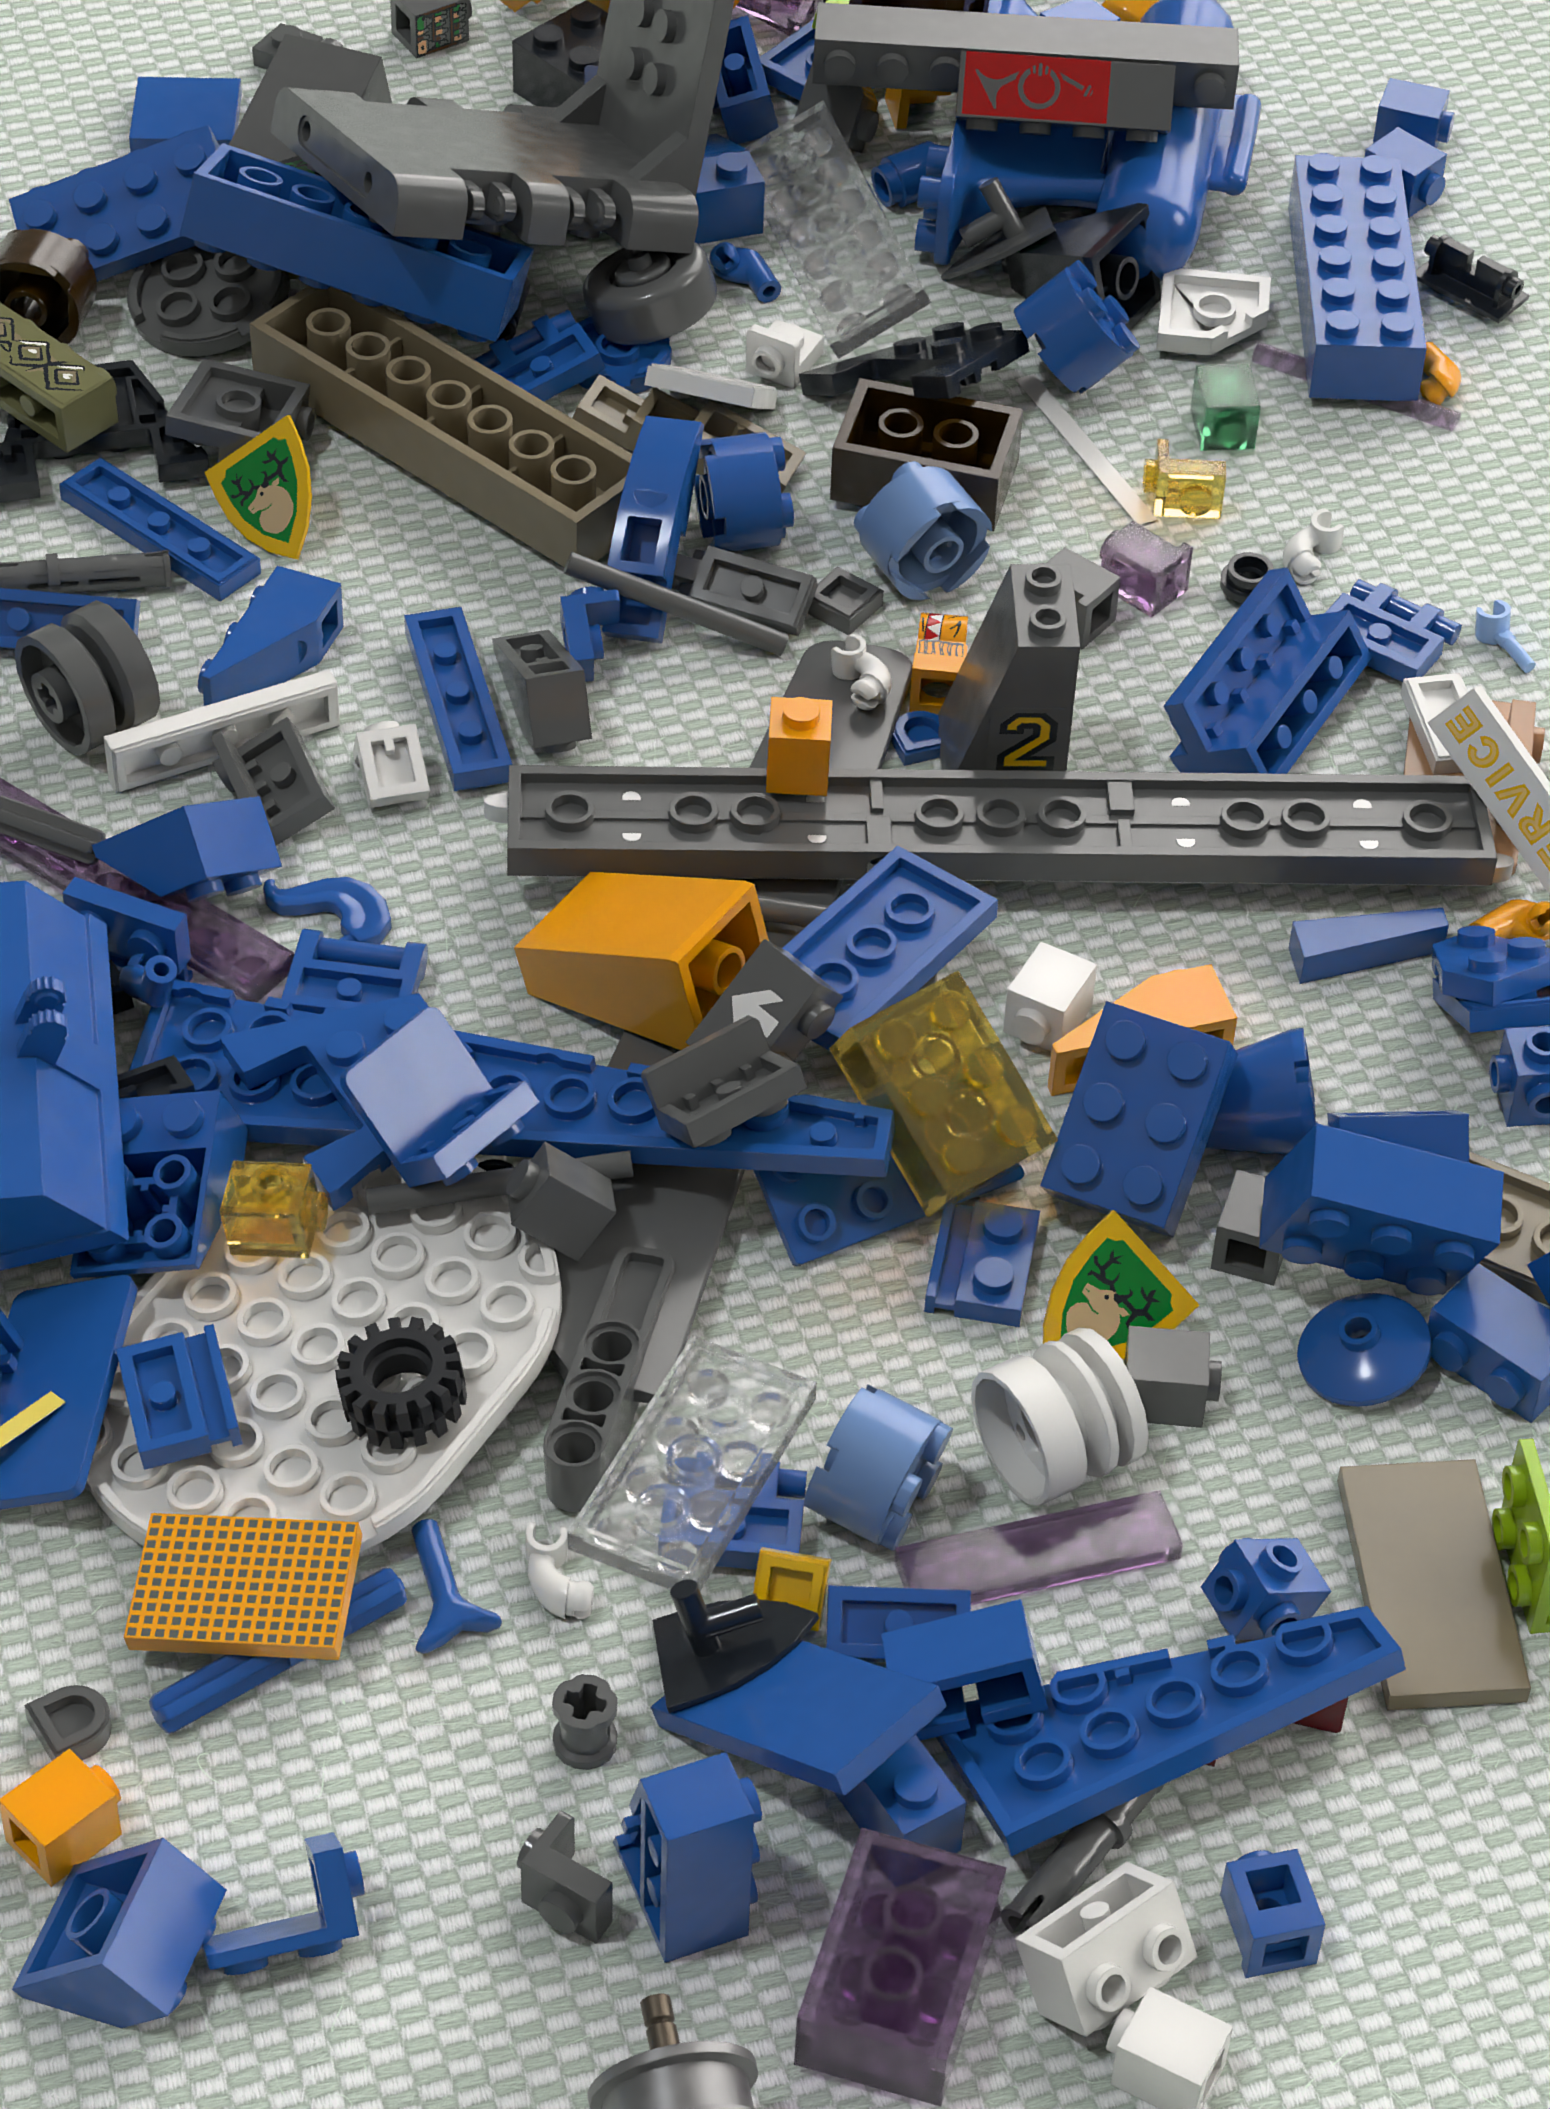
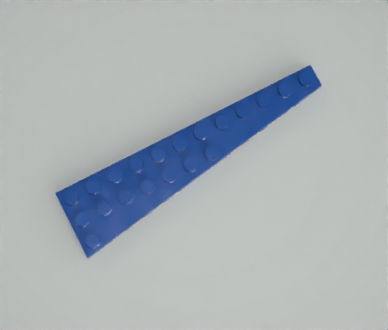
[129,980,895,1177]

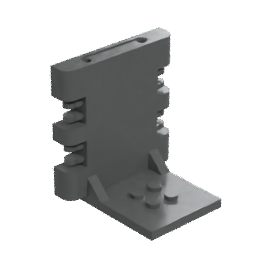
[270,0,734,253]

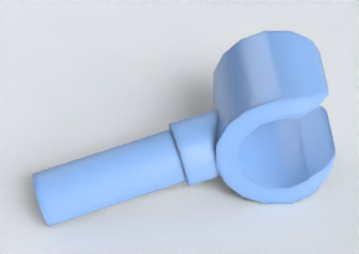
[1475,600,1536,673]

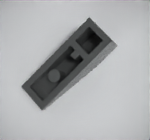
[492,630,592,753]

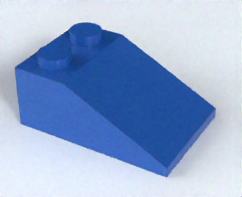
[695,133,765,244]

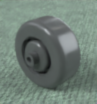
[582,242,717,345]

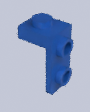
[202,1832,365,1975]

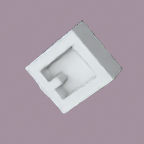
[745,319,824,389]
[353,721,430,808]

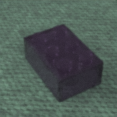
[794,1827,1007,2107]

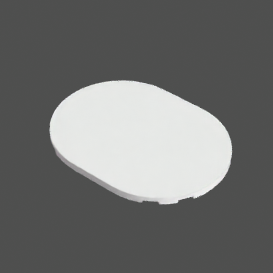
[87,1159,562,1553]

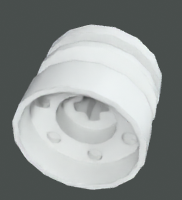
[971,1328,1149,1506]

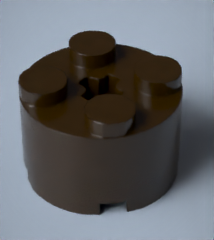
[0,229,97,344]

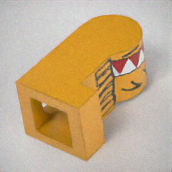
[909,612,968,714]

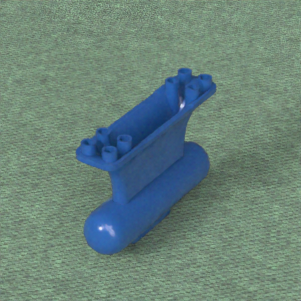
[914,0,1261,281]

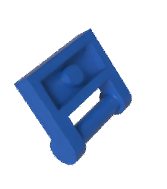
[281,929,428,1014]

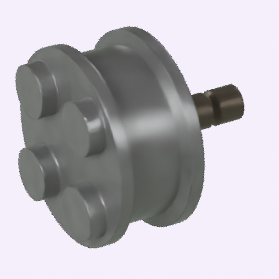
[587,1994,758,2109]

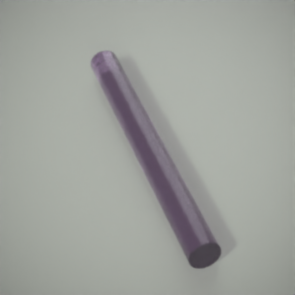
[1252,342,1461,431]

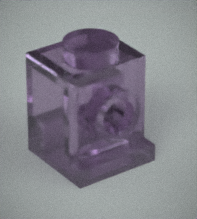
[1100,521,1193,618]

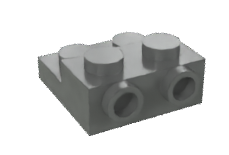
[165,358,316,462]

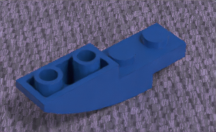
[602,416,704,644]

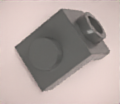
[517,1811,613,1944]

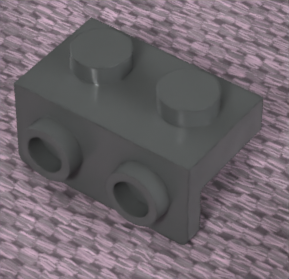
[211,717,335,846]
[641,1015,808,1148]

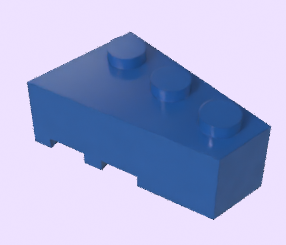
[613,1752,762,1963]

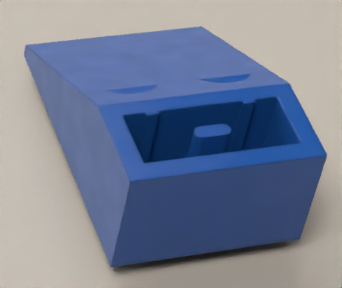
[70,1090,248,1279]

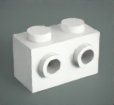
[1015,1862,1198,2037]

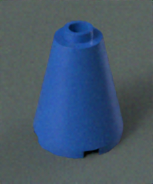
[1206,1028,1318,1155]

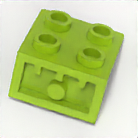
[1492,1438,1550,1634]

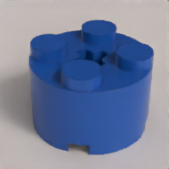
[1014,260,1140,394]
[694,432,794,552]

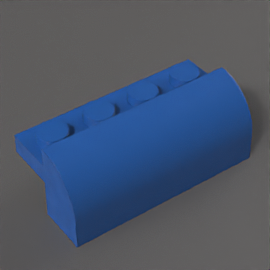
[1163,567,1372,774]

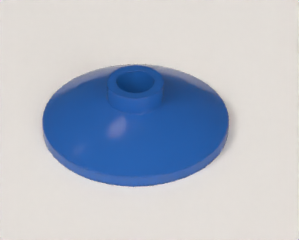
[1297,1293,1432,1407]

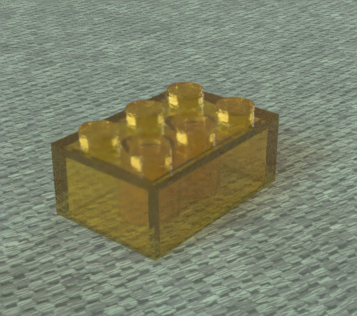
[829,970,1058,1218]

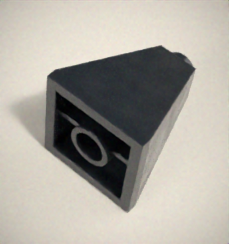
[1002,203,1162,330]

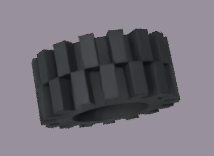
[335,1317,467,1449]

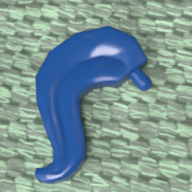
[263,877,392,944]

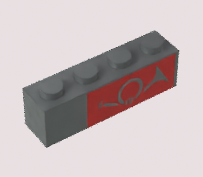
[955,50,1176,143]

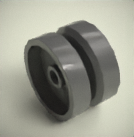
[14,600,160,756]

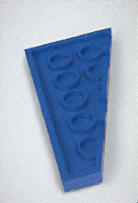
[936,1606,1406,1857]

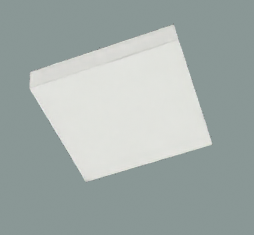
[644,363,778,409]

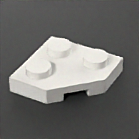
[1156,268,1271,356]

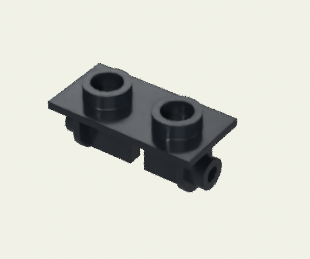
[1416,234,1530,323]

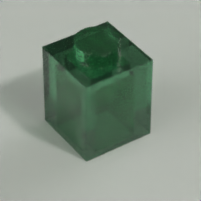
[1190,364,1261,451]

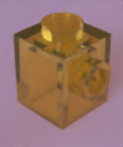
[219,1161,328,1259]

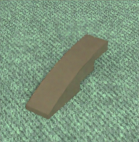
[572,374,807,493]

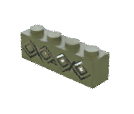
[0,301,119,453]

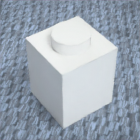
[1003,942,1097,1052]
[1106,1986,1233,2109]

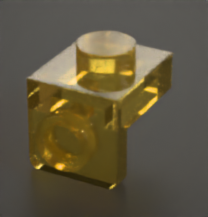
[1143,439,1227,519]

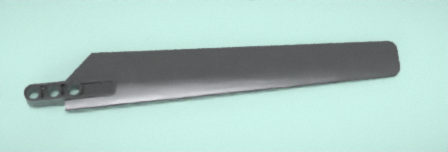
[543,640,912,1512]

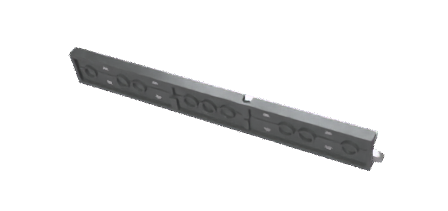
[484,765,1514,886]

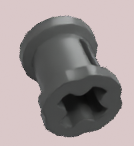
[552,1674,618,1770]

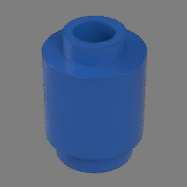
[871,141,940,208]

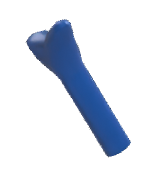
[411,1519,502,1654]

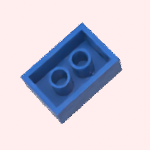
[1040,1001,1238,1238]
[1259,1123,1504,1296]

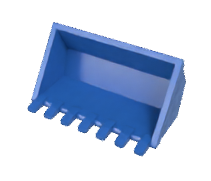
[0,880,129,1271]

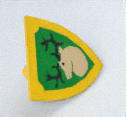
[204,415,312,560]
[1043,1210,1199,1359]

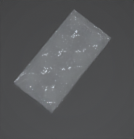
[567,1335,817,1591]

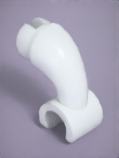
[1283,508,1344,585]
[831,633,892,710]
[526,1522,594,1619]

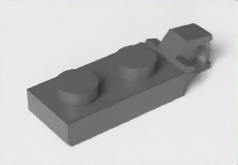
[672,546,818,636]

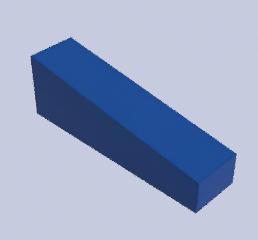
[1288,908,1449,984]

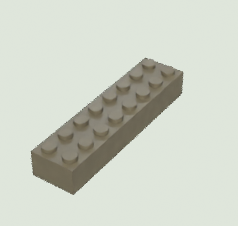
[249,286,633,567]

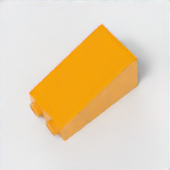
[514,872,769,1050]

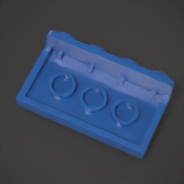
[9,125,219,282]

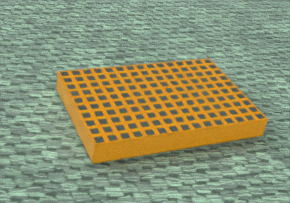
[123,1513,363,1660]

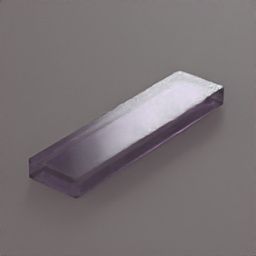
[894,1490,1183,1605]

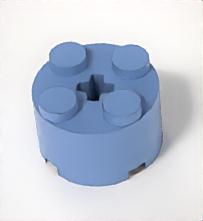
[854,461,992,600]
[804,1384,953,1551]

